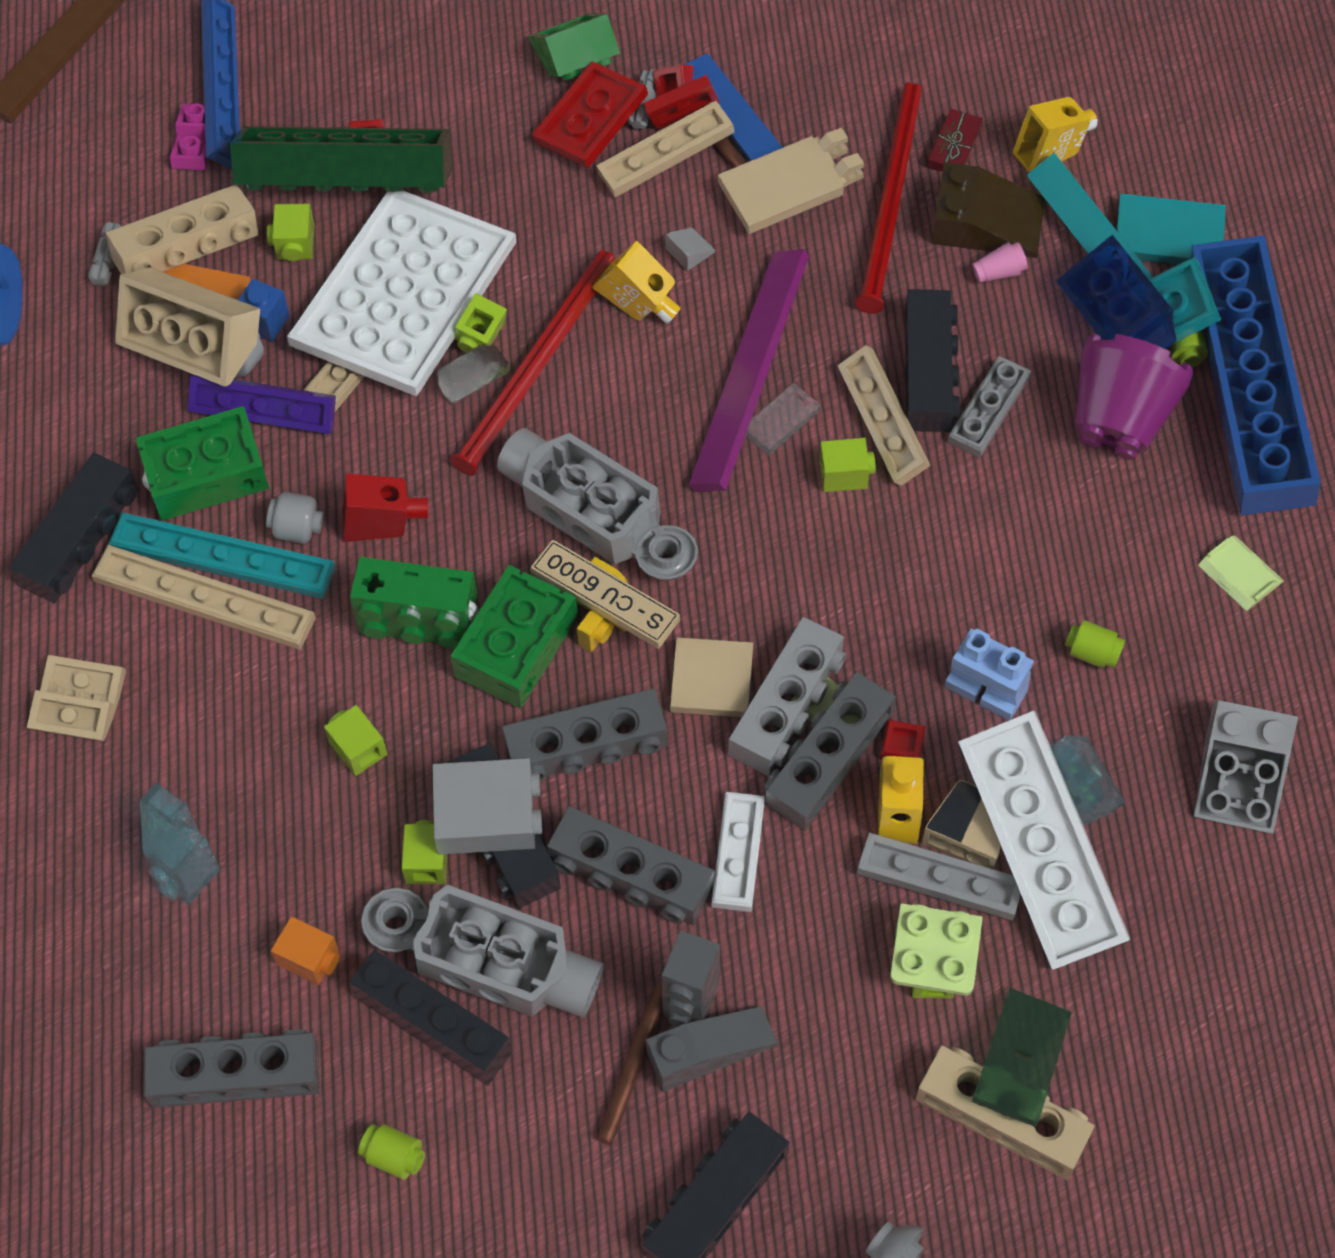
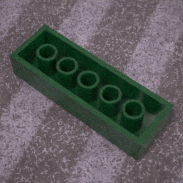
[230,126,452,193]

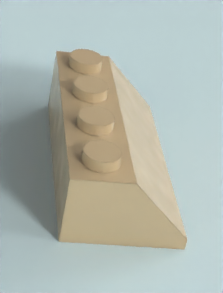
[115,268,260,387]

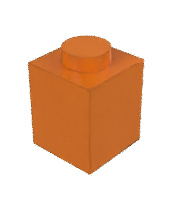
[271,916,340,985]

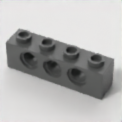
[764,672,896,831]
[502,688,668,782]
[547,806,714,926]
[145,1029,320,1108]

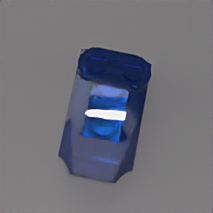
[1056,234,1177,349]

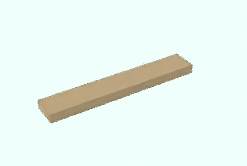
[91,545,316,650]

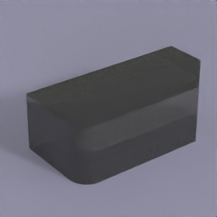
[437,345,510,405]

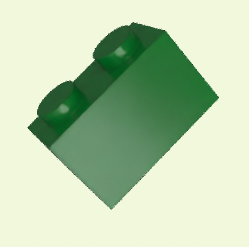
[528,13,620,81]

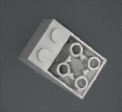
[1193,699,1298,834]

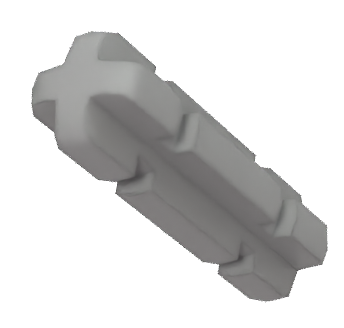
[627,69,656,130]
[88,222,122,286]

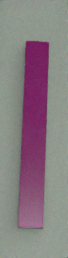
[689,249,809,492]

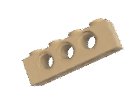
[106,185,258,274]
[916,1045,1095,1181]

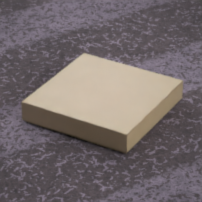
[670,637,753,717]

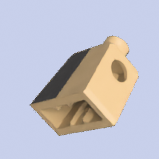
[922,780,1001,869]

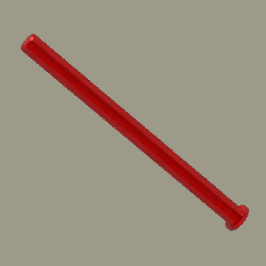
[855,82,922,314]
[450,250,615,476]

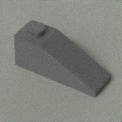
[646,1006,778,1092]

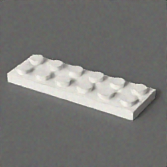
[958,711,1130,970]

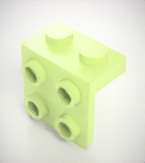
[890,903,983,996]

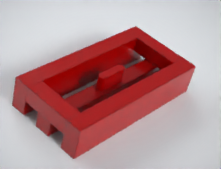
[644,74,720,130]

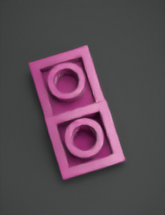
[170,104,209,171]

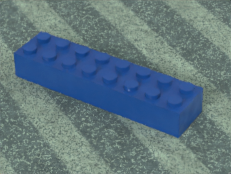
[1191,235,1321,515]

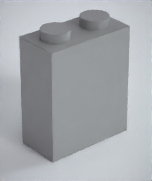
[433,758,542,855]

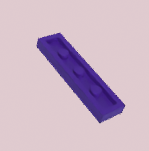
[188,374,336,434]

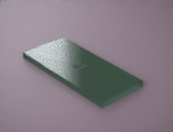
[971,988,1072,1127]

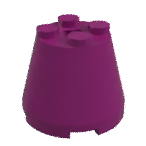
[1075,334,1193,460]

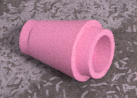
[972,242,1028,283]

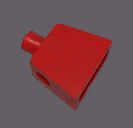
[342,474,428,542]

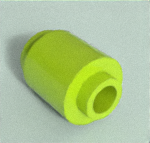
[1169,329,1208,367]
[1065,620,1126,669]
[358,1124,425,1180]

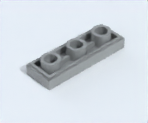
[947,356,1031,458]

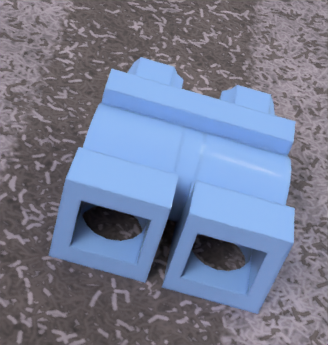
[944,629,1034,721]

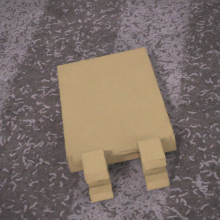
[718,128,864,234]

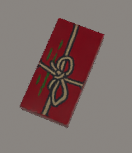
[927,108,983,172]

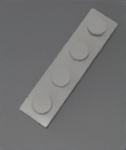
[857,832,1021,921]

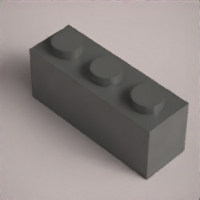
[662,930,720,1027]

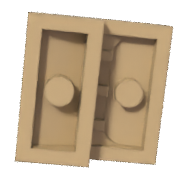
[27,655,126,741]

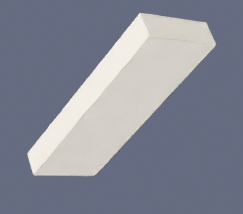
[712,792,765,912]

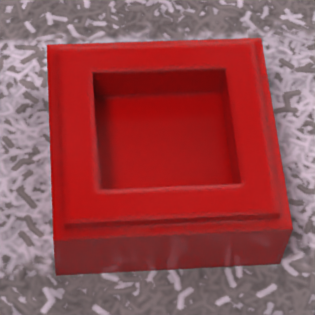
[880,719,926,760]

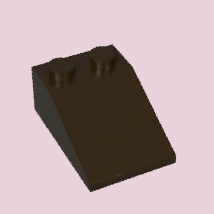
[932,162,1045,258]

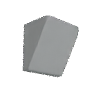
[665,228,715,271]

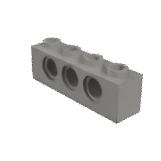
[728,617,847,777]

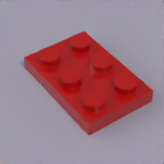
[531,61,649,168]

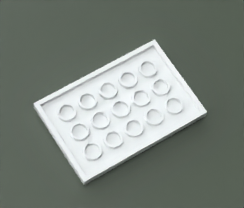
[287,191,516,397]

